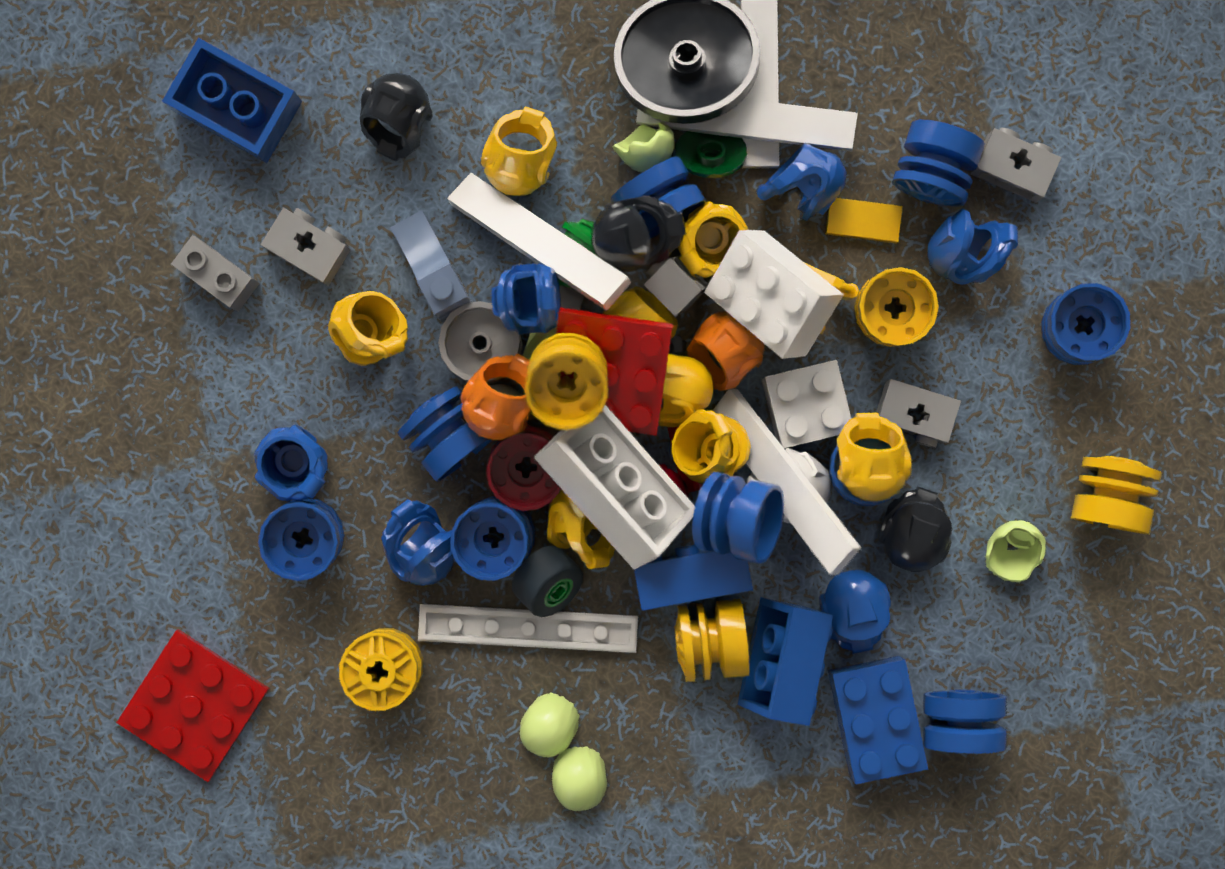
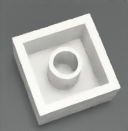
[762,360,851,448]

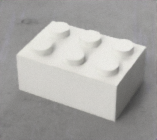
[704,230,844,359]

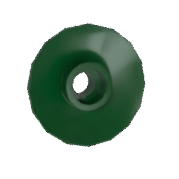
[675,131,747,178]

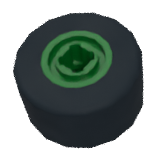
[512,545,583,617]

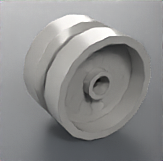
[438,301,523,385]

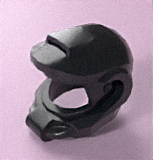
[360,73,433,161]
[591,195,686,273]
[878,486,952,572]

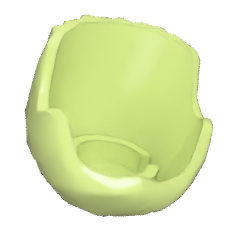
[613,122,674,172]
[985,520,1046,583]
[520,693,580,758]
[552,746,607,811]

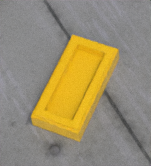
[825,198,903,243]

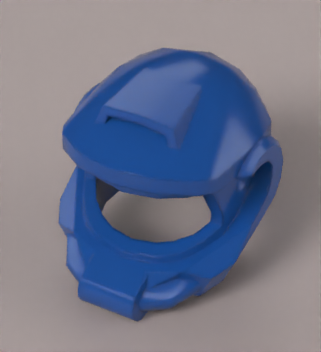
[756,143,847,222]
[927,209,1018,284]
[491,263,561,334]
[254,424,328,502]
[381,499,455,586]
[819,570,891,654]

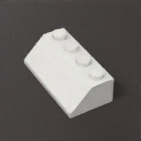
[534,405,695,570]

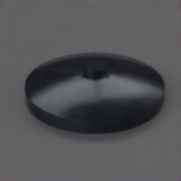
[614,0,760,124]

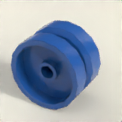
[611,156,706,239]
[923,689,1007,753]

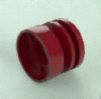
[486,425,561,511]

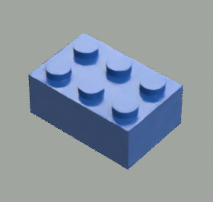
[162,38,302,163]
[634,545,753,611]
[737,597,833,726]
[828,656,928,784]

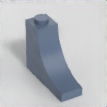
[390,210,472,323]

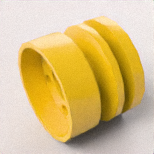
[854,267,939,347]
[525,333,608,430]
[1071,456,1162,535]
[674,599,749,682]
[339,628,423,711]

